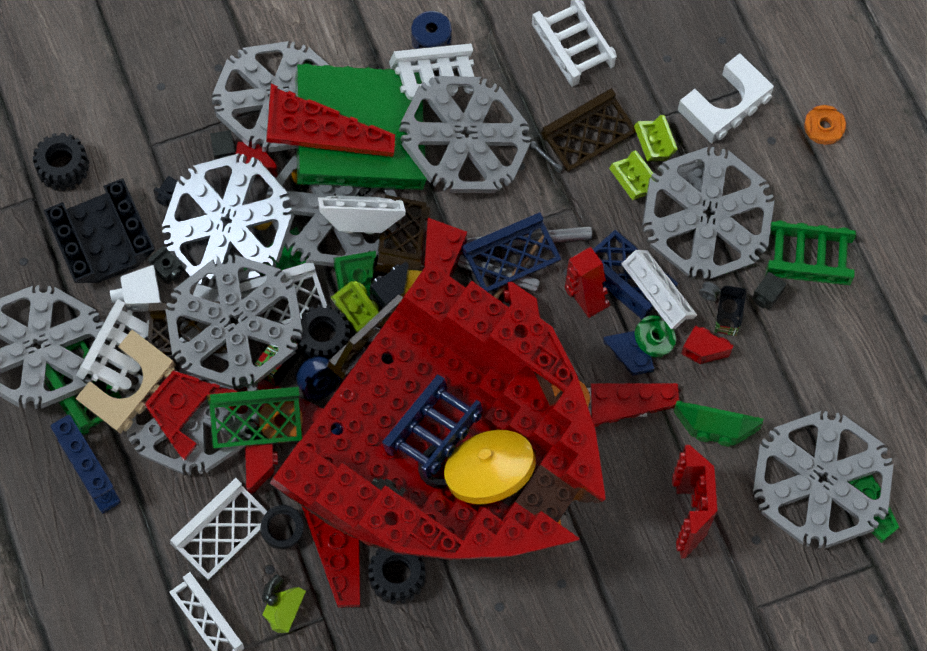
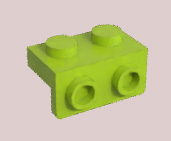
[634,115,678,161]
[609,150,654,200]
[330,281,380,332]

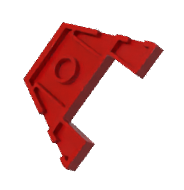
[145,370,237,461]

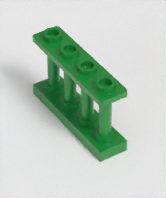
[765,220,856,286]

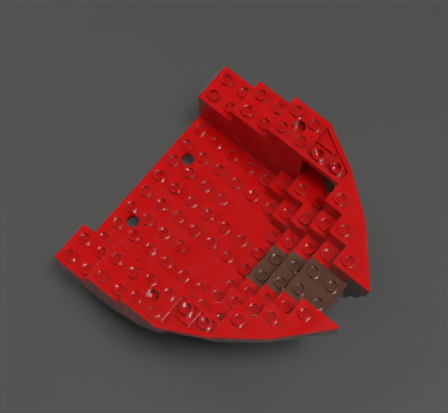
[269,262,606,560]

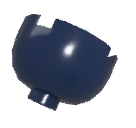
[297,357,341,401]

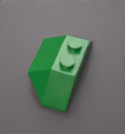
[674,401,764,446]

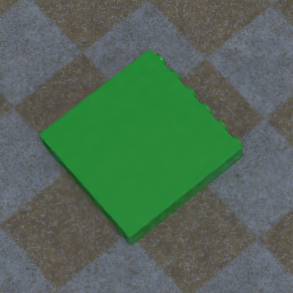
[295,64,426,190]

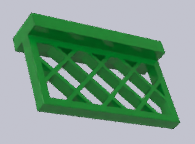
[45,340,122,435]
[207,387,302,448]

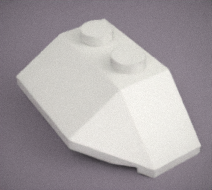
[318,195,406,234]

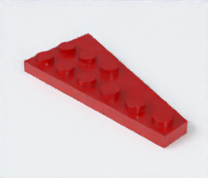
[301,506,360,608]

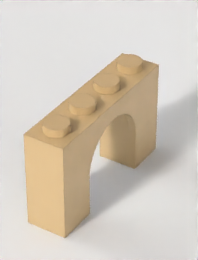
[76,330,176,434]

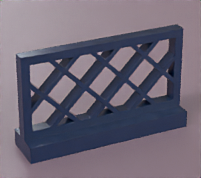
[461,212,561,293]
[593,230,678,320]

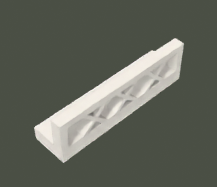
[622,250,697,329]
[169,572,244,651]

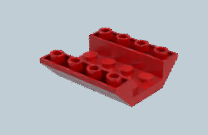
[672,445,717,559]

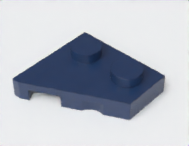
[603,331,654,376]

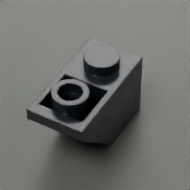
[371,262,409,308]

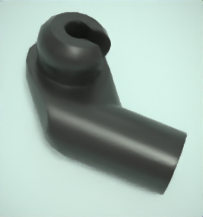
[262,574,284,606]

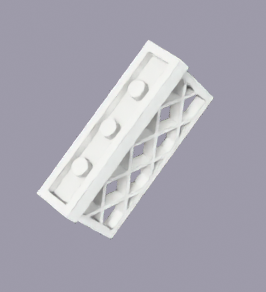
[237,263,327,324]
[170,478,267,580]

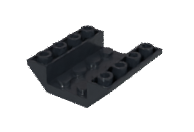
[43,178,155,283]

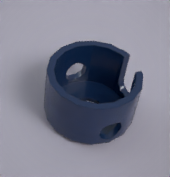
[411,11,452,49]

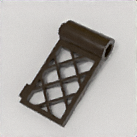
[374,195,430,274]

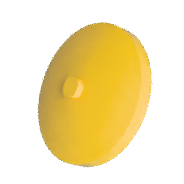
[444,430,536,504]

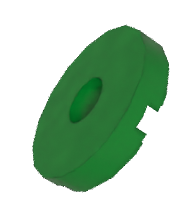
[634,315,676,357]

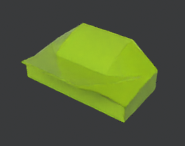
[262,587,306,633]

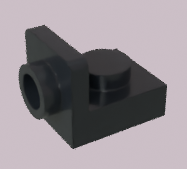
[153,176,185,206]

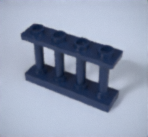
[382,374,483,479]
[50,415,121,514]

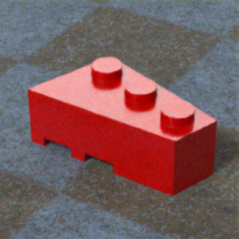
[425,218,467,277]
[564,247,610,318]

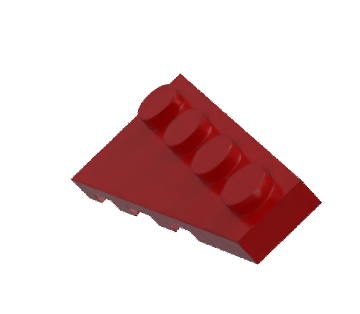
[590,383,679,427]

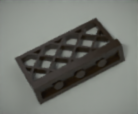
[540,88,636,172]
[326,294,403,379]
[148,301,238,355]

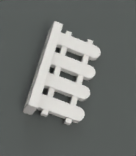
[389,44,480,100]
[76,299,156,392]

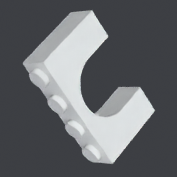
[678,53,774,144]

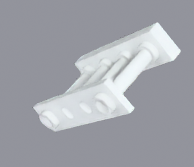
[532,0,617,87]

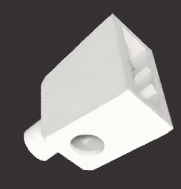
[110,265,161,312]

